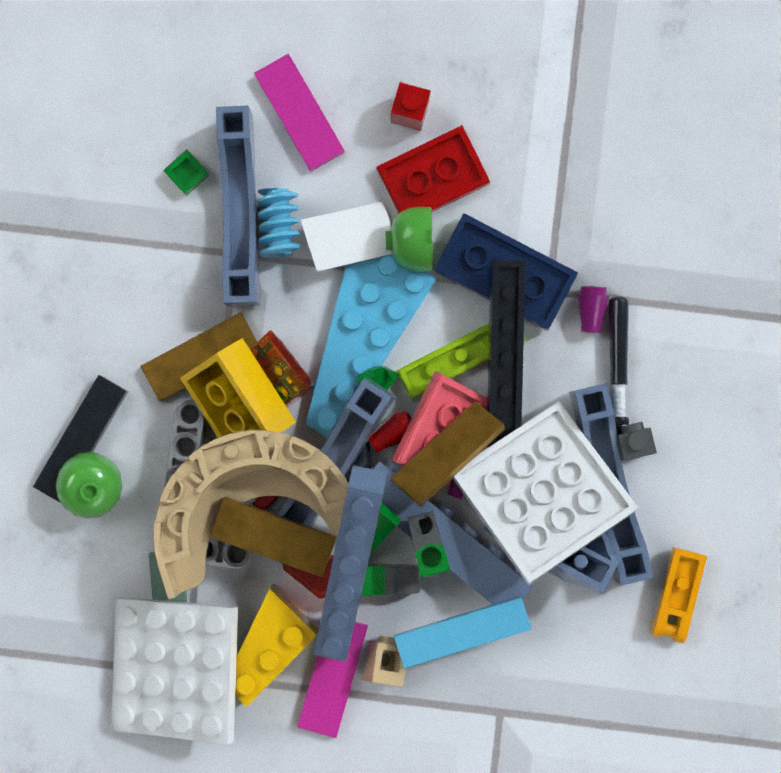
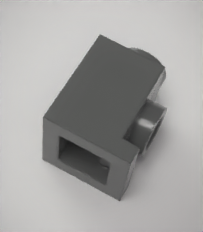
[616,422,657,461]

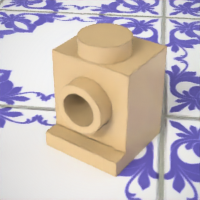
[362,636,406,687]

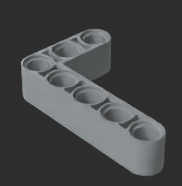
[163,399,254,569]

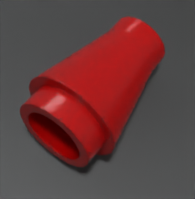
[369,410,412,453]

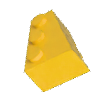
[235,584,319,707]

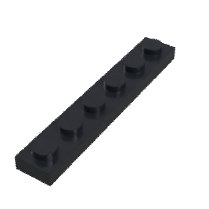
[486,259,526,449]

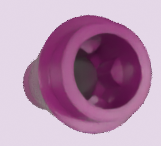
[577,286,609,333]

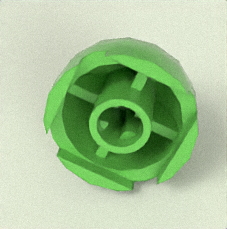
[385,207,433,272]
[56,452,123,519]

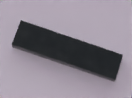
[33,375,129,503]

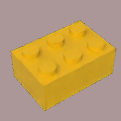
[180,338,296,438]

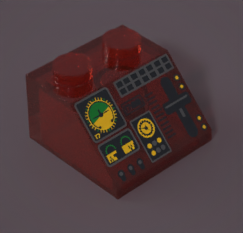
[250,330,315,408]

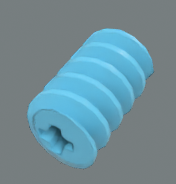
[258,188,300,258]

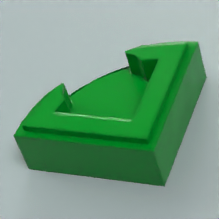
[355,366,399,390]

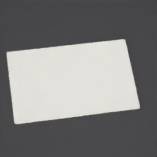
[301,202,393,271]

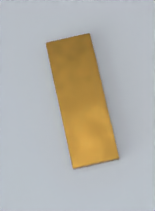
[140,312,260,402]
[391,401,505,507]
[210,496,337,577]

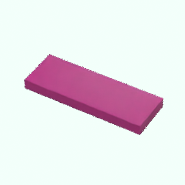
[254,53,345,172]
[297,621,368,738]

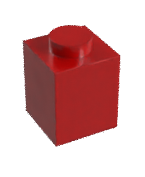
[391,82,431,131]

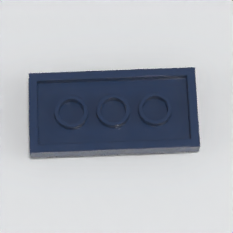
[433,213,578,331]

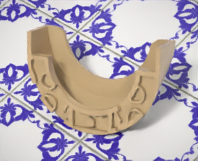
[153,430,349,600]

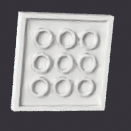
[453,402,639,585]
[111,597,238,745]

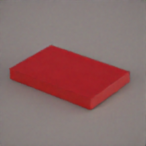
[376,125,490,214]

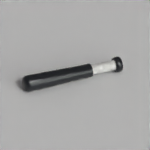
[609,296,629,425]

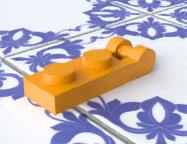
[650,547,707,644]

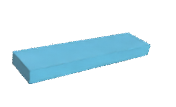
[394,596,532,669]

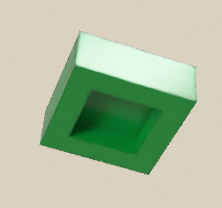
[163,149,210,196]

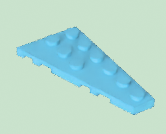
[305,250,437,439]

